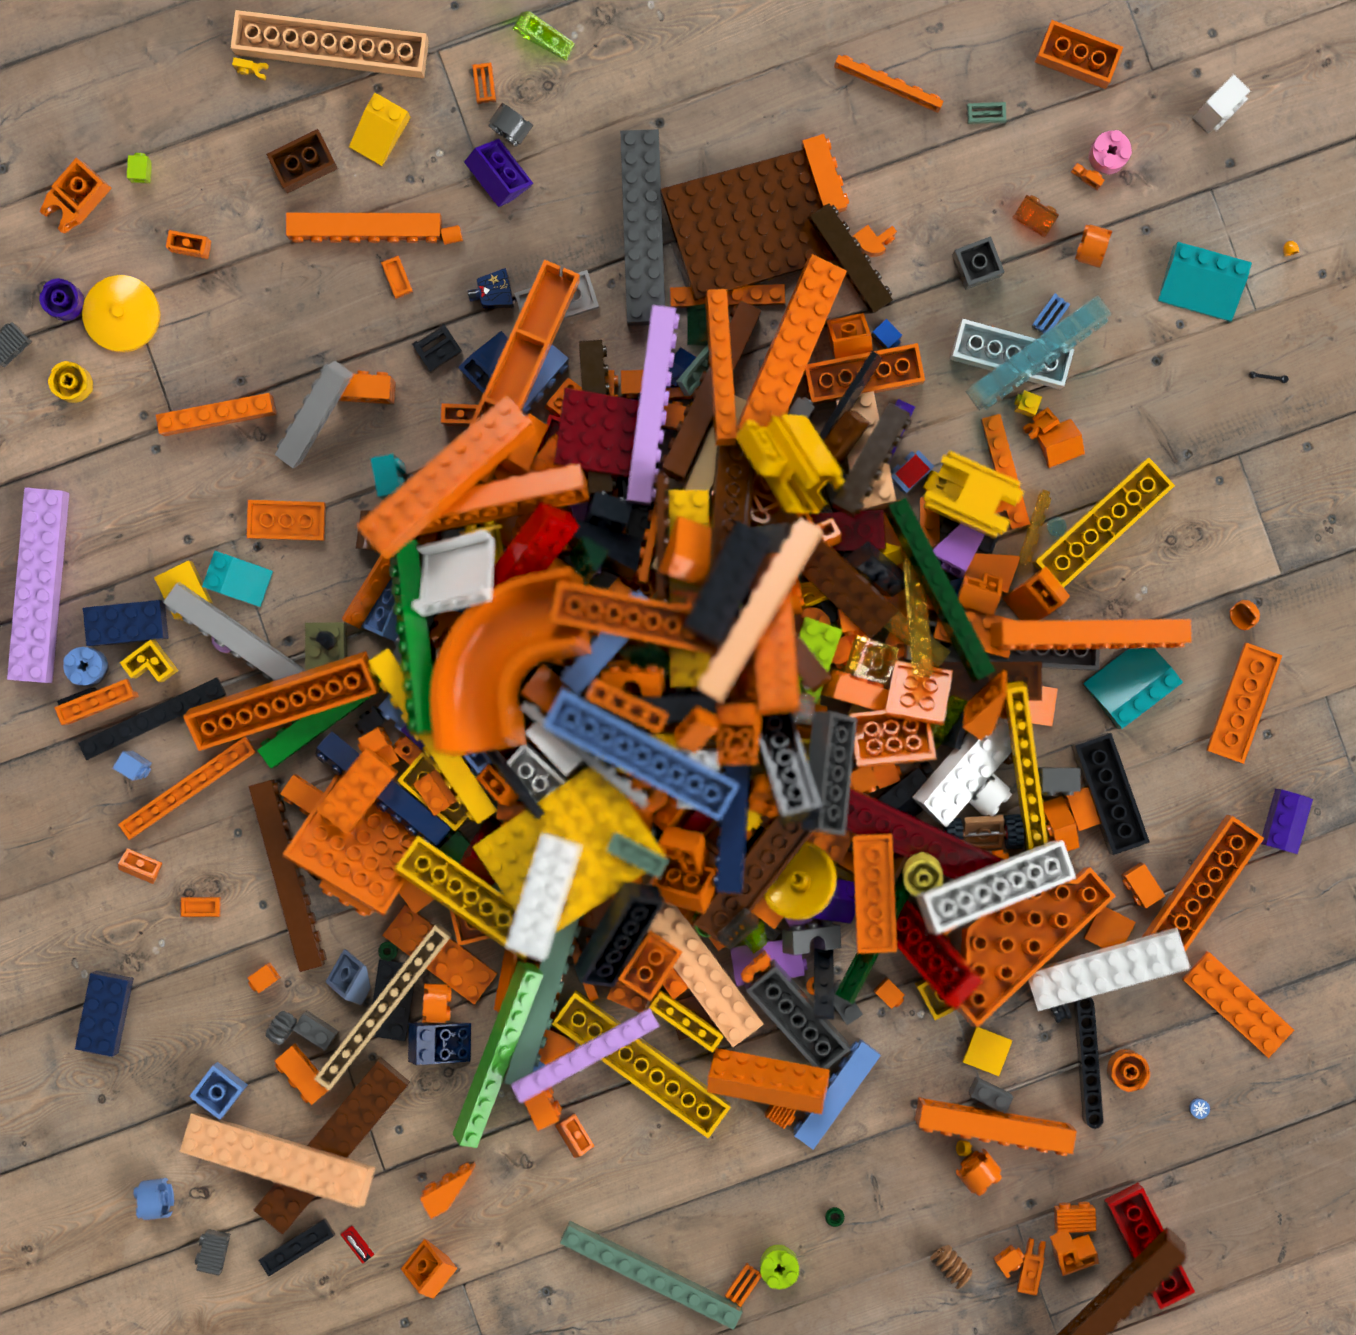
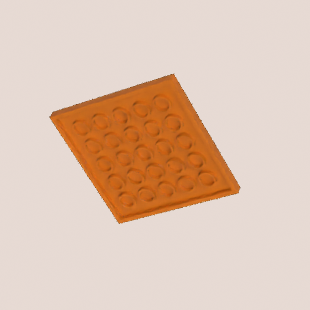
[283,774,443,916]

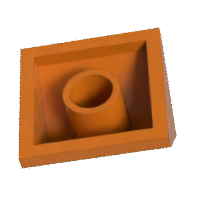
[1037,419,1085,468]

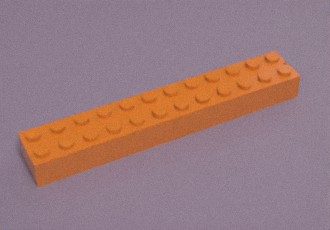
[469,259,580,485]

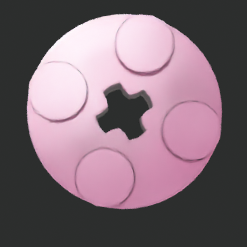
[1089,130,1132,174]

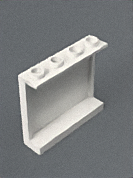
[412,530,495,617]

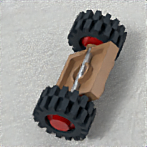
[944,814,1024,850]

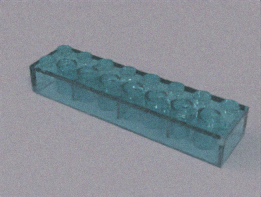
[966,295,1111,410]

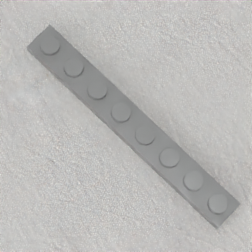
[521,702,649,809]

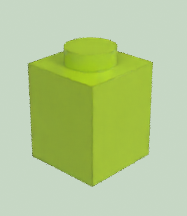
[127,153,152,184]

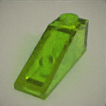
[512,11,575,60]
[930,695,968,749]

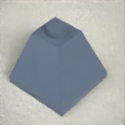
[325,949,371,1005]

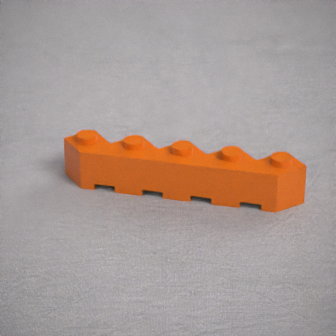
[711,491,841,547]

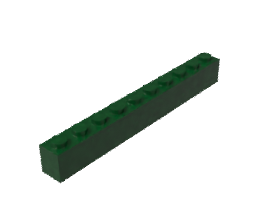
[884,497,995,683]

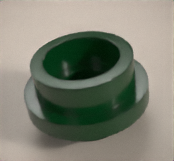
[378,941,398,961]
[825,1207,845,1227]

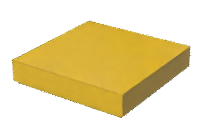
[962,1027,1013,1076]

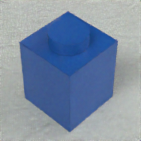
[871,319,902,349]

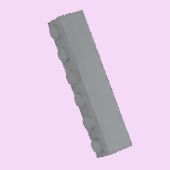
[275,361,354,468]

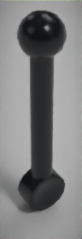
[1249,371,1289,383]

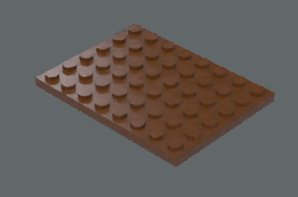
[660,149,835,300]

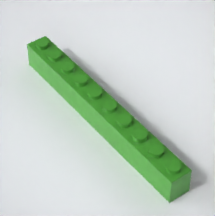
[453,961,544,1148]

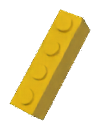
[649,989,724,1053]

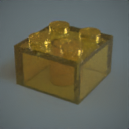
[844,635,899,685]

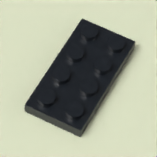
[372,959,415,1041]

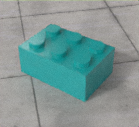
[370,454,407,501]

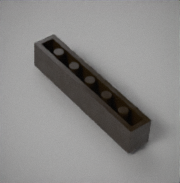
[807,203,893,314]
[832,402,912,518]

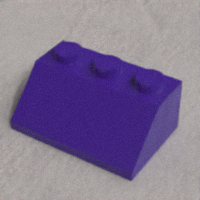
[464,139,534,207]
[1261,789,1313,854]
[810,879,856,924]

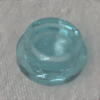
[1047,517,1067,536]

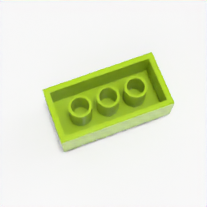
[798,617,842,703]

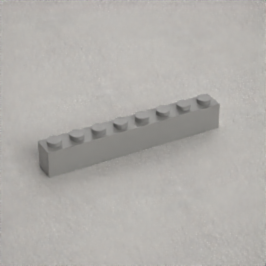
[163,582,305,681]

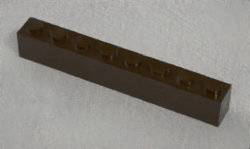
[579,340,616,497]

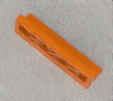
[54,679,139,725]

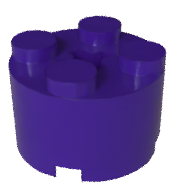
[39,278,84,321]

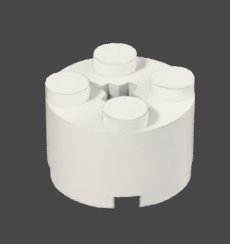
[969,773,1012,817]

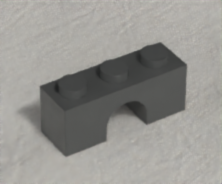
[782,920,841,955]

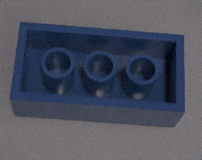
[83,600,169,647]
[75,970,134,1057]

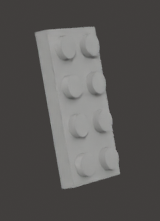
[514,270,599,319]

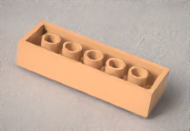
[836,391,896,511]

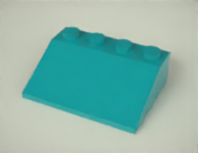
[1158,242,1252,322]
[1083,648,1183,729]

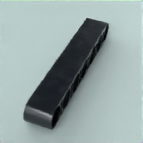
[1074,997,1104,1129]

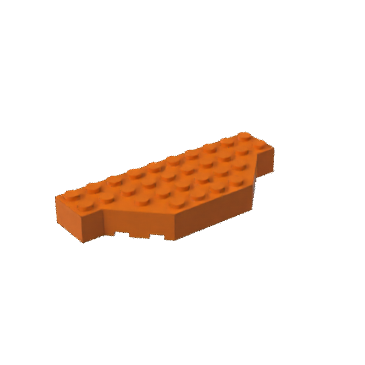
[957,867,1116,1027]

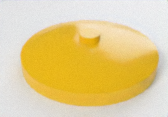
[82,275,160,352]
[764,842,836,920]

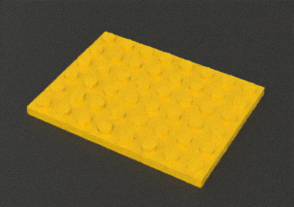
[473,759,667,933]

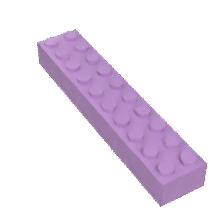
[627,305,679,506]
[7,488,69,683]

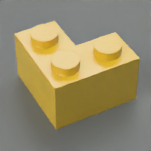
[120,640,179,682]

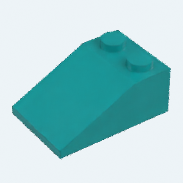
[202,551,273,607]

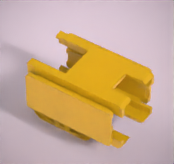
[736,414,844,513]
[923,451,1024,539]

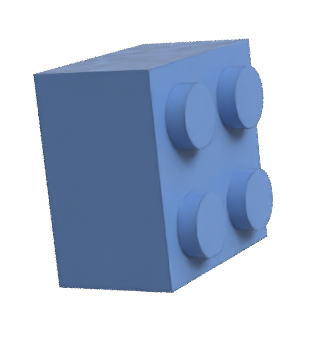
[189,1062,248,1120]

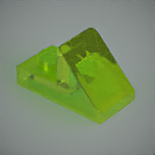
[734,921,767,954]

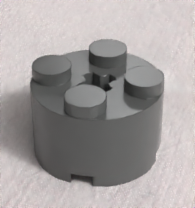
[488,103,533,147]

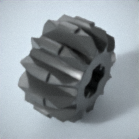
[266,1011,297,1045]

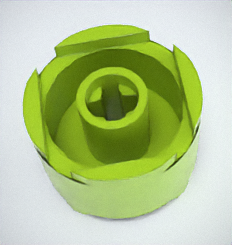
[760,1244,799,1289]

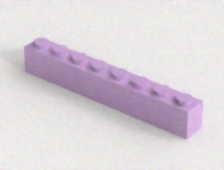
[511,1008,659,1103]

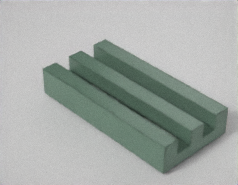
[967,102,1007,124]

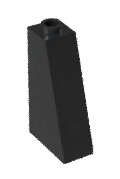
[568,520,642,580]

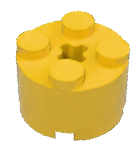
[48,361,93,403]

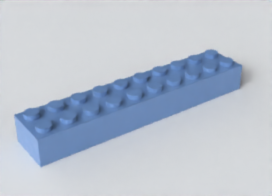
[543,688,739,820]

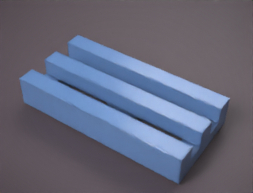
[1032,293,1070,336]

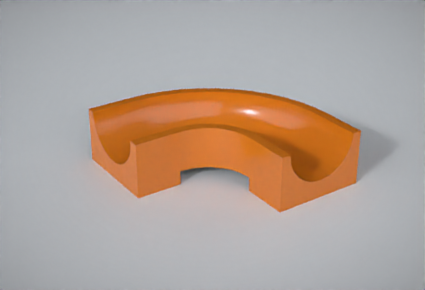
[430,567,592,757]

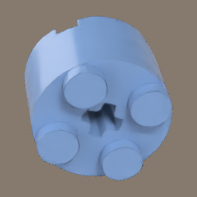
[63,647,108,686]
[134,1178,174,1220]

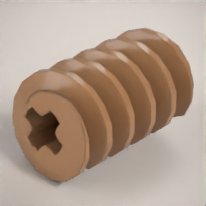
[930,1245,973,1289]

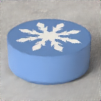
[1189,1098,1210,1119]

